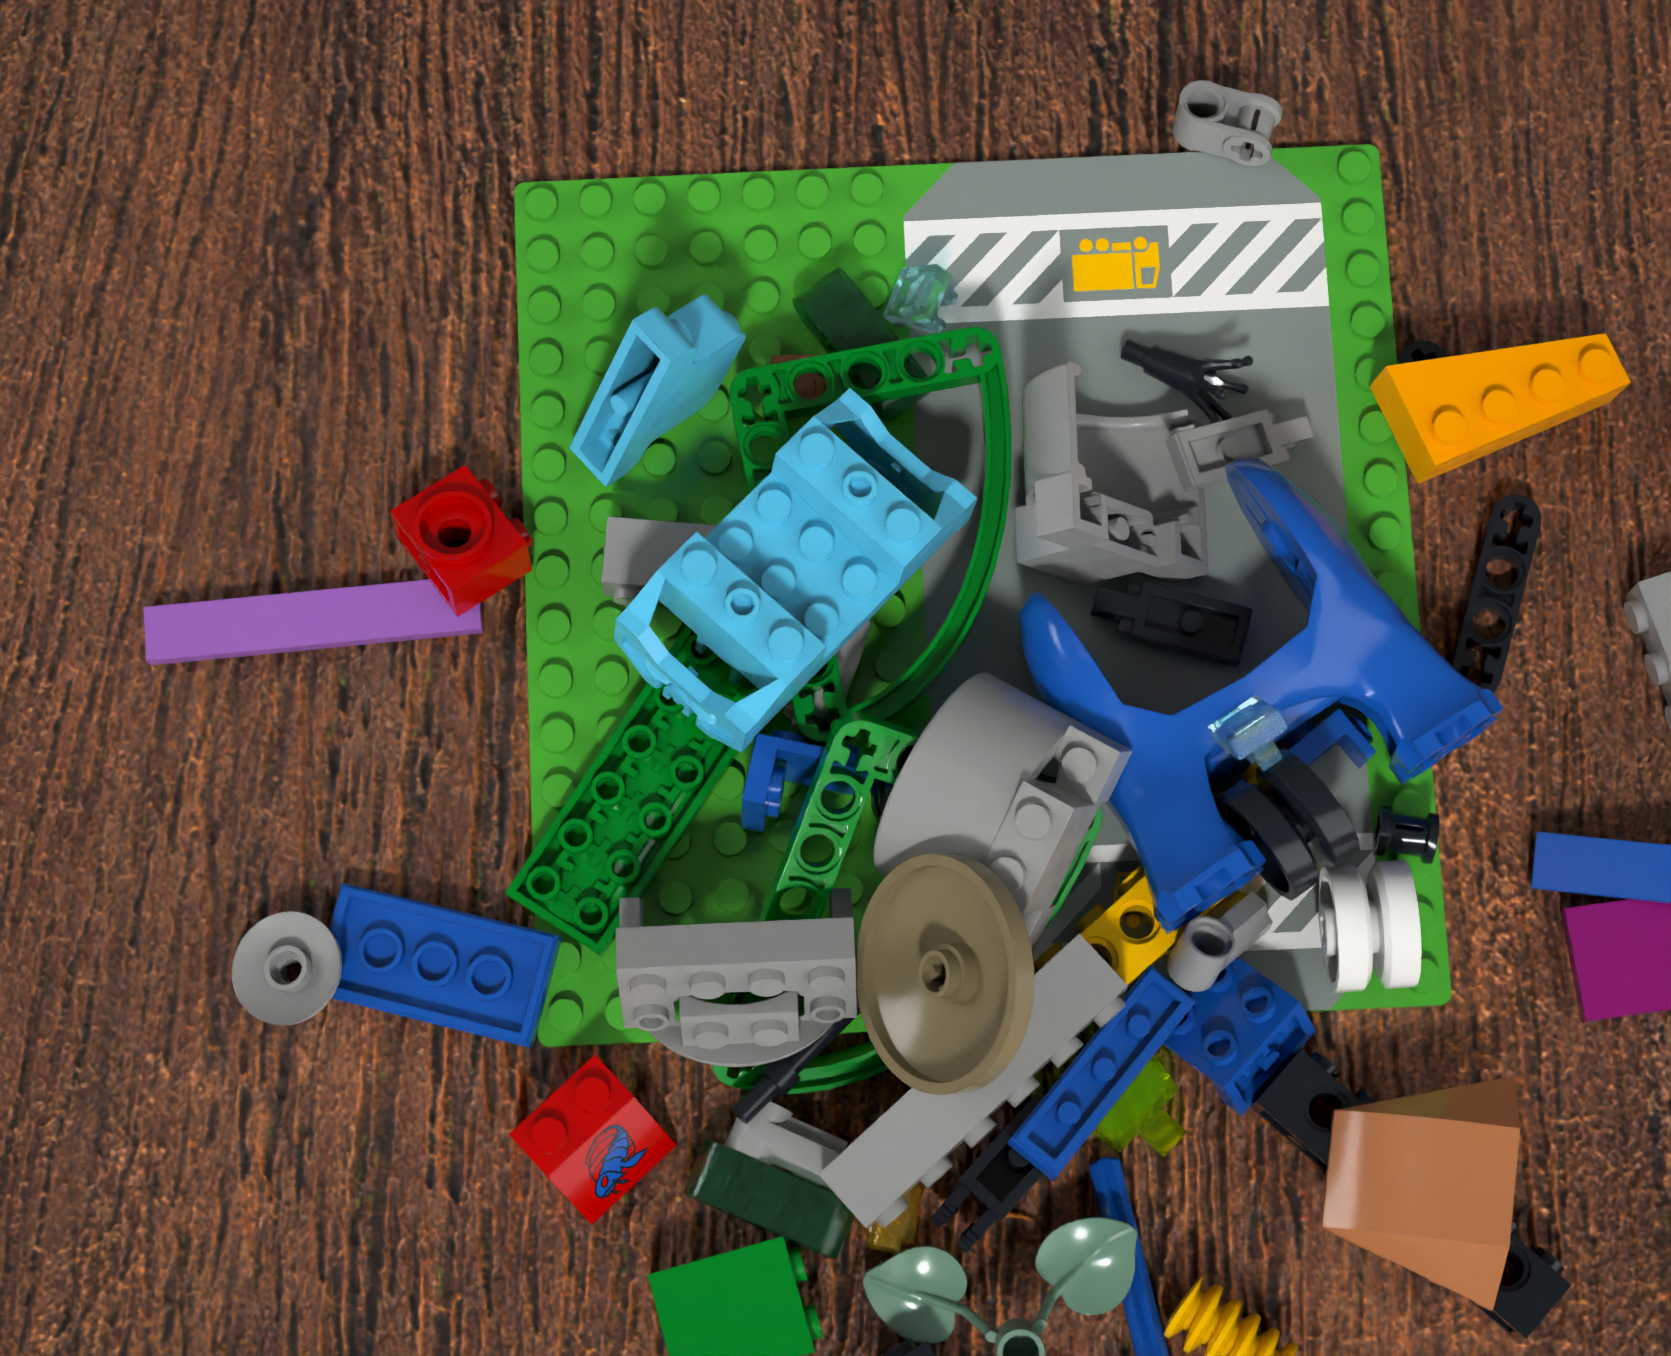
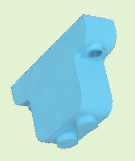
[569,294,746,487]

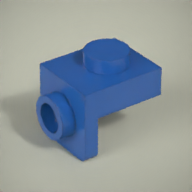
[1285,708,1376,768]

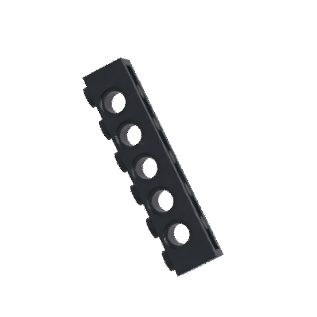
[1250,1049,1571,1341]

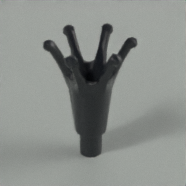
[1121,339,1253,424]

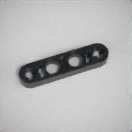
[1450,494,1541,694]

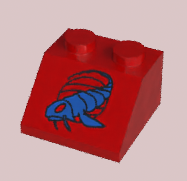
[508,1055,677,1225]

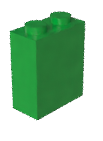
[647,1236,823,1356]

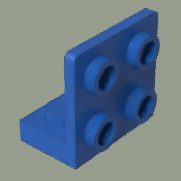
[741,730,863,833]
[1163,957,1316,1116]

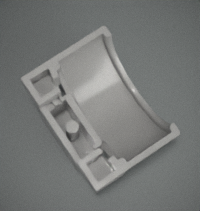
[1014,361,1209,585]
[873,672,1133,954]

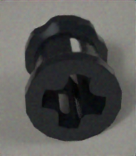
[1373,805,1440,864]

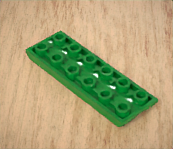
[505,625,759,956]

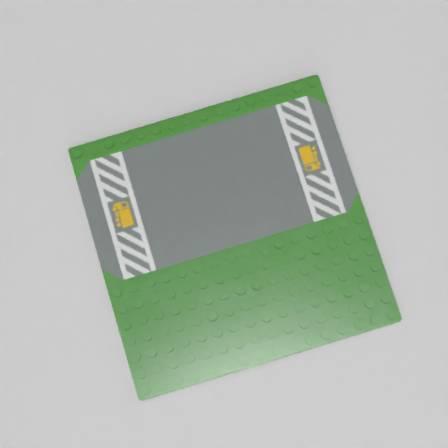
[514,144,1452,1048]

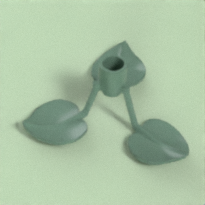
[863,1217,1137,1356]

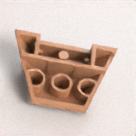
[1321,1076,1521,1311]

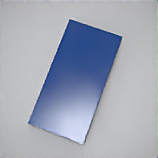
[329,883,562,1049]

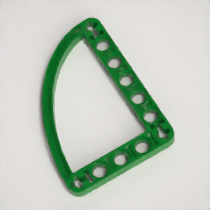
[730,327,1012,747]
[711,712,1103,1094]

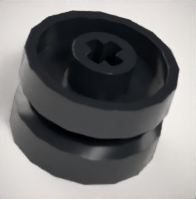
[1215,749,1360,901]

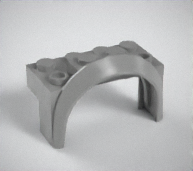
[616,888,857,1067]

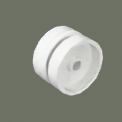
[1319,860,1422,993]

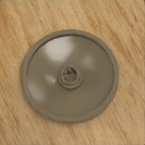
[856,853,1034,1095]

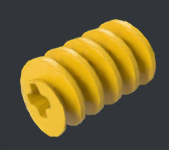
[1164,1273,1299,1356]

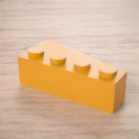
[1369,333,1631,484]

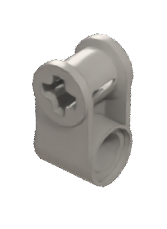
[1173,80,1283,166]

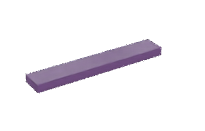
[143,579,484,665]

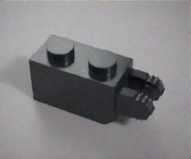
[929,1092,1044,1253]

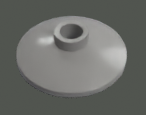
[232,911,342,1026]

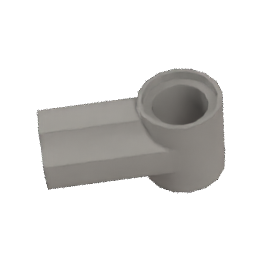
[1167,890,1273,992]
[724,1101,848,1189]

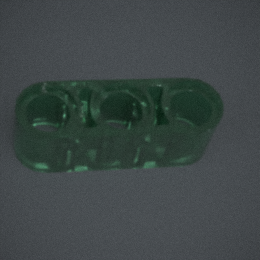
[792,267,931,424]
[682,1139,855,1260]

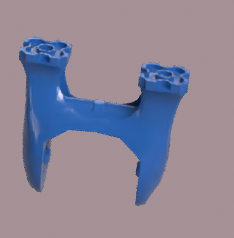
[1018,458,1503,935]

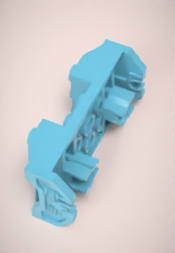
[613,388,977,753]

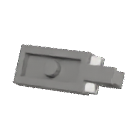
[1165,409,1314,492]

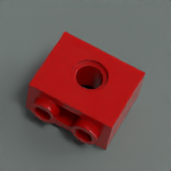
[390,465,533,617]

